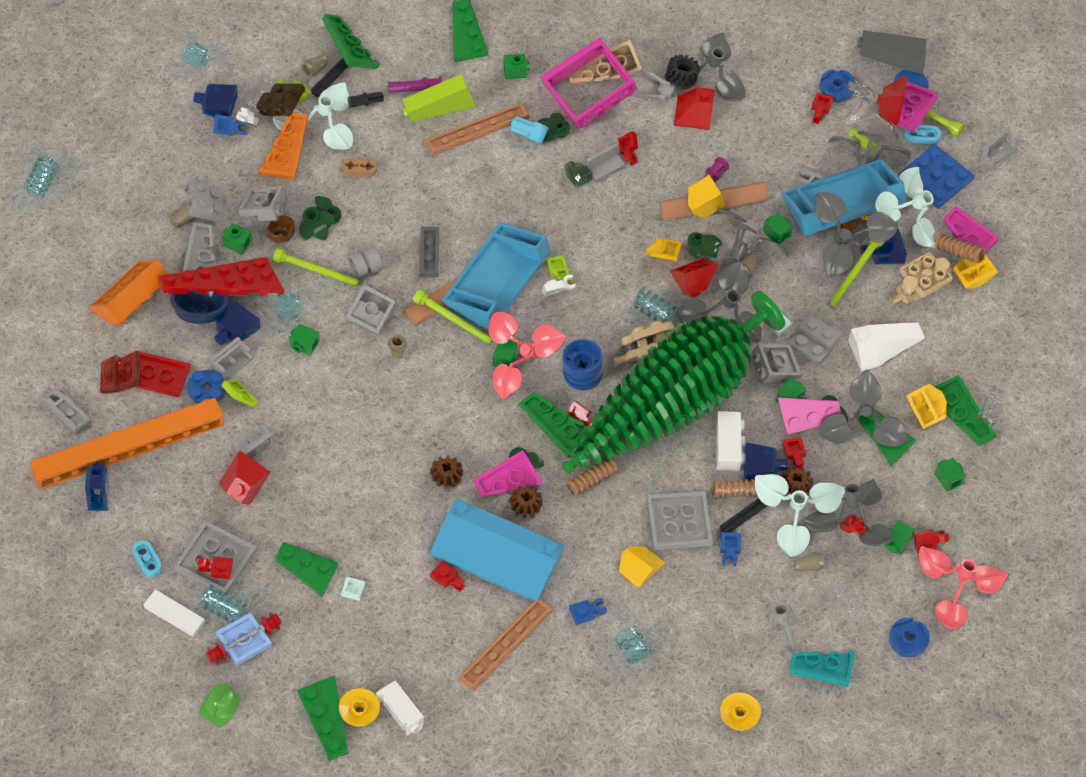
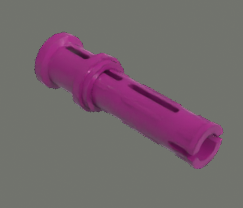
[388,76,442,93]
[687,157,729,196]

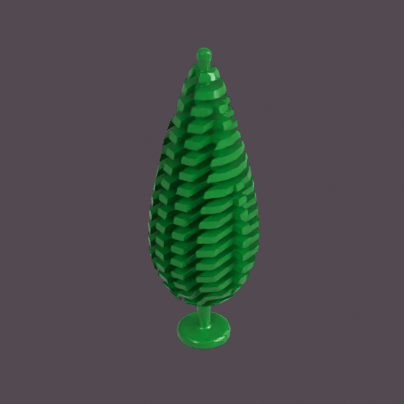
[562,290,785,473]

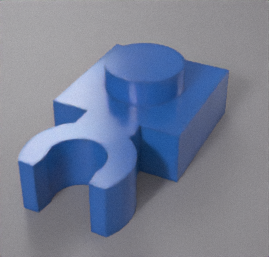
[213,115,246,136]
[720,532,741,566]
[569,598,607,625]

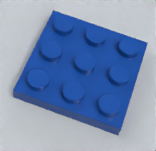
[898,144,975,209]

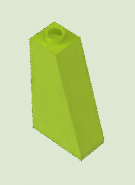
[402,74,476,122]

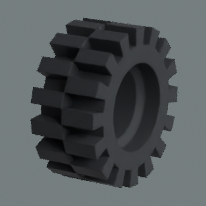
[666,54,700,87]

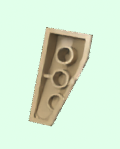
[568,40,643,84]

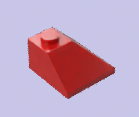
[876,76,908,126]
[674,87,715,130]
[670,258,718,297]
[219,450,271,505]

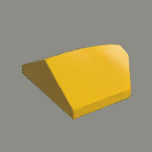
[687,175,726,218]
[644,238,682,263]
[953,254,998,289]
[905,384,947,429]
[619,546,665,588]

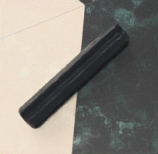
[311,58,348,97]
[720,498,767,532]

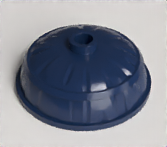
[171,291,228,324]

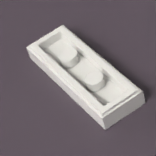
[143,590,205,637]

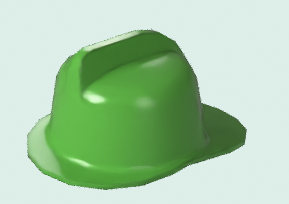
[199,683,240,728]

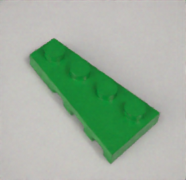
[452,0,488,62]
[322,14,380,69]
[934,375,996,446]
[519,392,598,459]
[297,675,348,761]

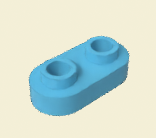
[904,125,941,144]
[132,541,162,577]

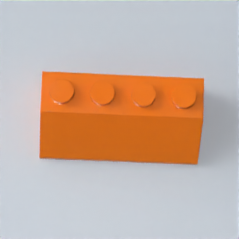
[88,259,169,325]

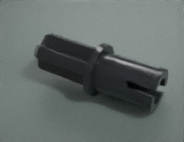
[347,92,384,108]

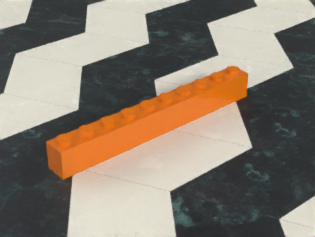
[30,398,224,490]

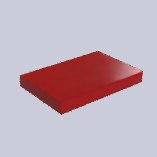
[124,351,191,398]

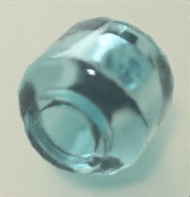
[182,42,210,69]
[275,293,300,321]

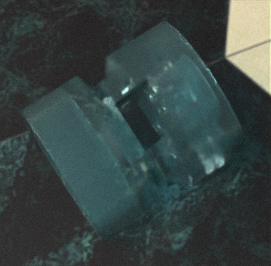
[615,626,651,664]

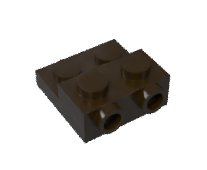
[256,84,306,116]

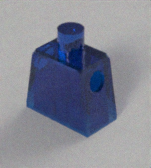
[193,84,238,118]
[860,228,907,264]
[214,300,261,345]
[743,443,788,481]
[85,462,109,511]

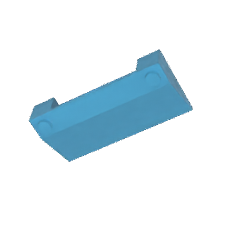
[781,159,906,236]
[442,222,551,329]
[429,499,564,601]

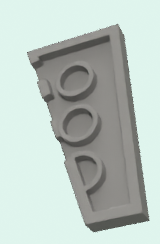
[183,221,215,272]

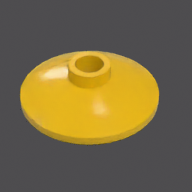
[339,688,380,727]
[720,692,761,731]

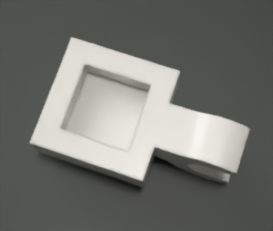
[236,107,259,126]
[542,275,576,297]

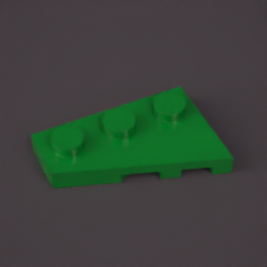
[858,409,916,466]
[275,542,338,597]

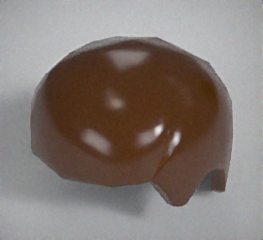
[266,215,295,243]

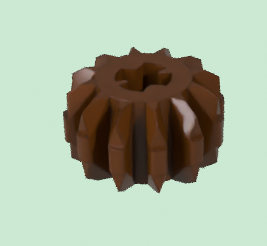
[430,455,463,489]
[781,465,813,495]
[509,484,543,519]

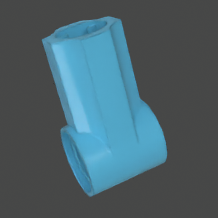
[510,116,549,145]

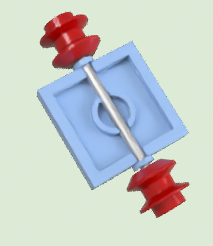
[205,612,282,666]

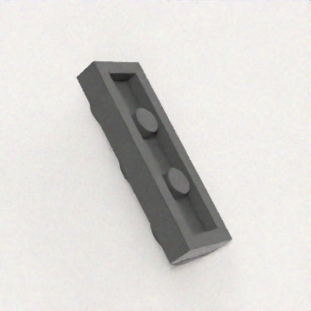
[419,227,439,277]

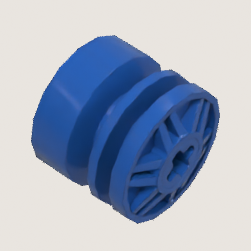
[562,339,603,390]

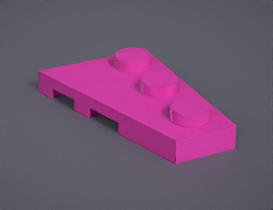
[944,206,999,254]
[472,450,543,497]

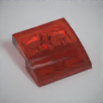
[100,351,141,394]

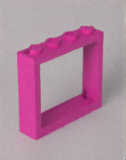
[541,37,637,129]

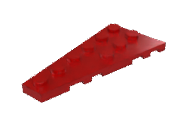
[158,257,285,296]

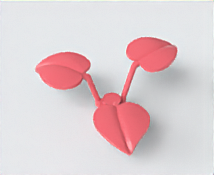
[489,312,567,399]
[918,546,1008,629]

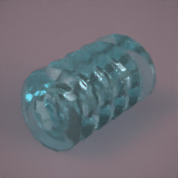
[24,156,59,198]
[634,287,677,323]
[201,584,247,623]

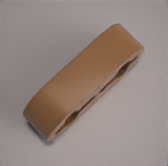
[342,158,377,177]

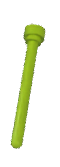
[926,111,965,137]
[829,240,884,307]
[273,247,359,286]
[412,288,493,344]

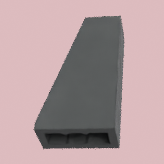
[857,30,926,74]

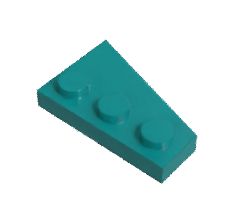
[789,651,855,687]

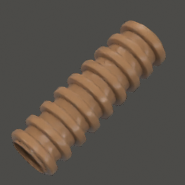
[935,234,985,263]
[566,459,618,496]
[713,479,757,498]

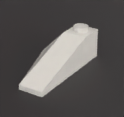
[848,322,925,371]

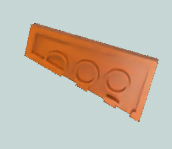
[258,112,309,180]

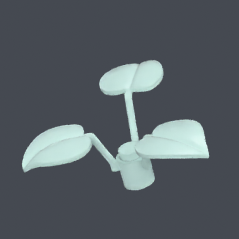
[273,82,353,150]
[875,167,935,248]
[755,474,845,557]

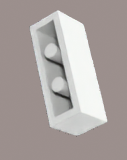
[716,411,745,471]

